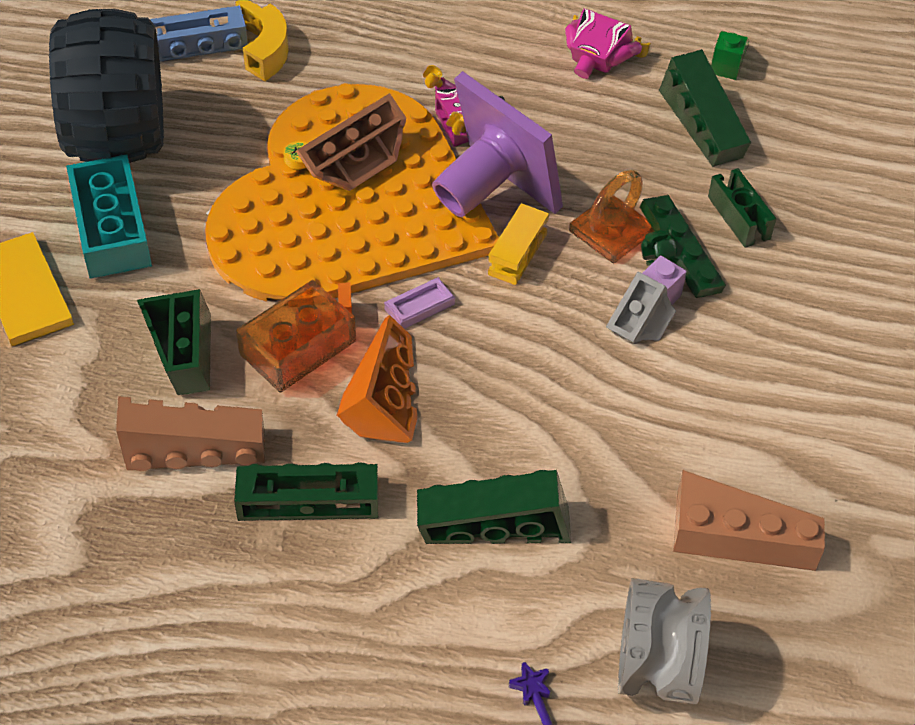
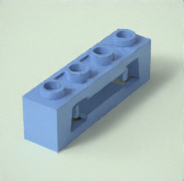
[150,6,248,62]

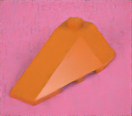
[336,315,417,443]

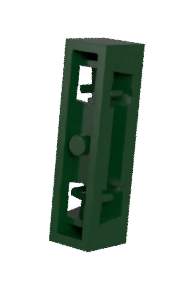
[234,462,378,521]

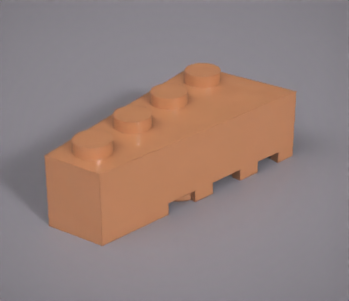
[116,396,265,471]
[673,470,825,571]

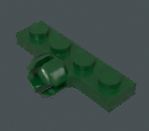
[640,195,726,298]

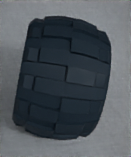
[49,9,164,163]

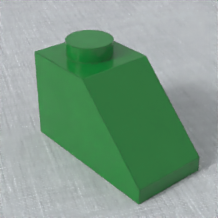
[711,31,749,80]

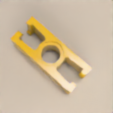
[488,203,549,285]

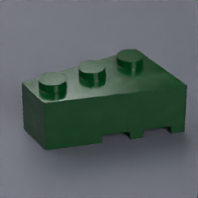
[137,289,211,395]

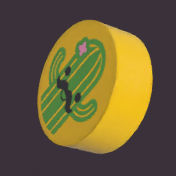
[283,141,307,170]

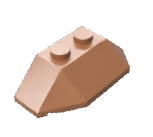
[296,93,406,191]

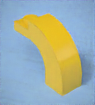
[235,0,289,82]

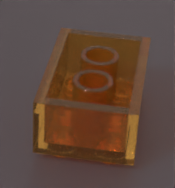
[236,280,356,393]

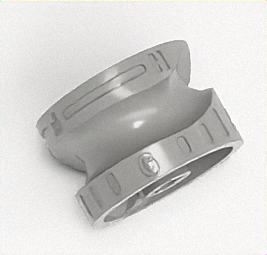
[618,578,711,704]

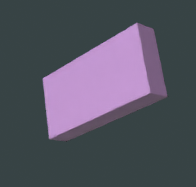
[384,277,455,329]

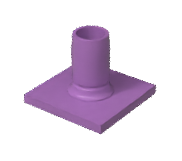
[432,71,563,217]

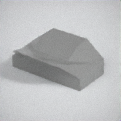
[606,272,676,343]

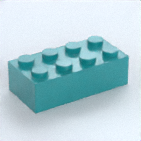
[66,154,152,279]

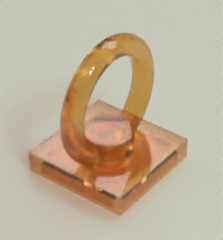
[569,170,654,264]

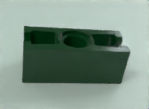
[708,168,776,248]

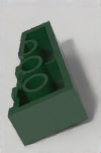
[659,49,751,167]
[417,470,571,544]

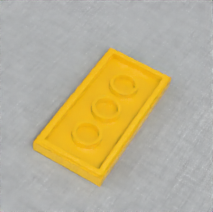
[0,232,74,347]

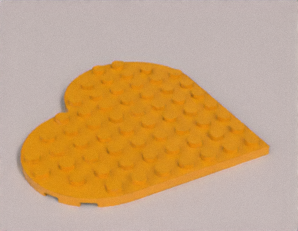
[205,83,499,305]

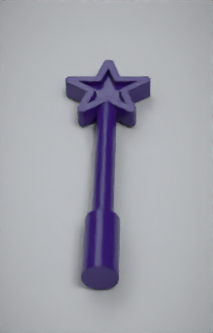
[509,662,553,725]

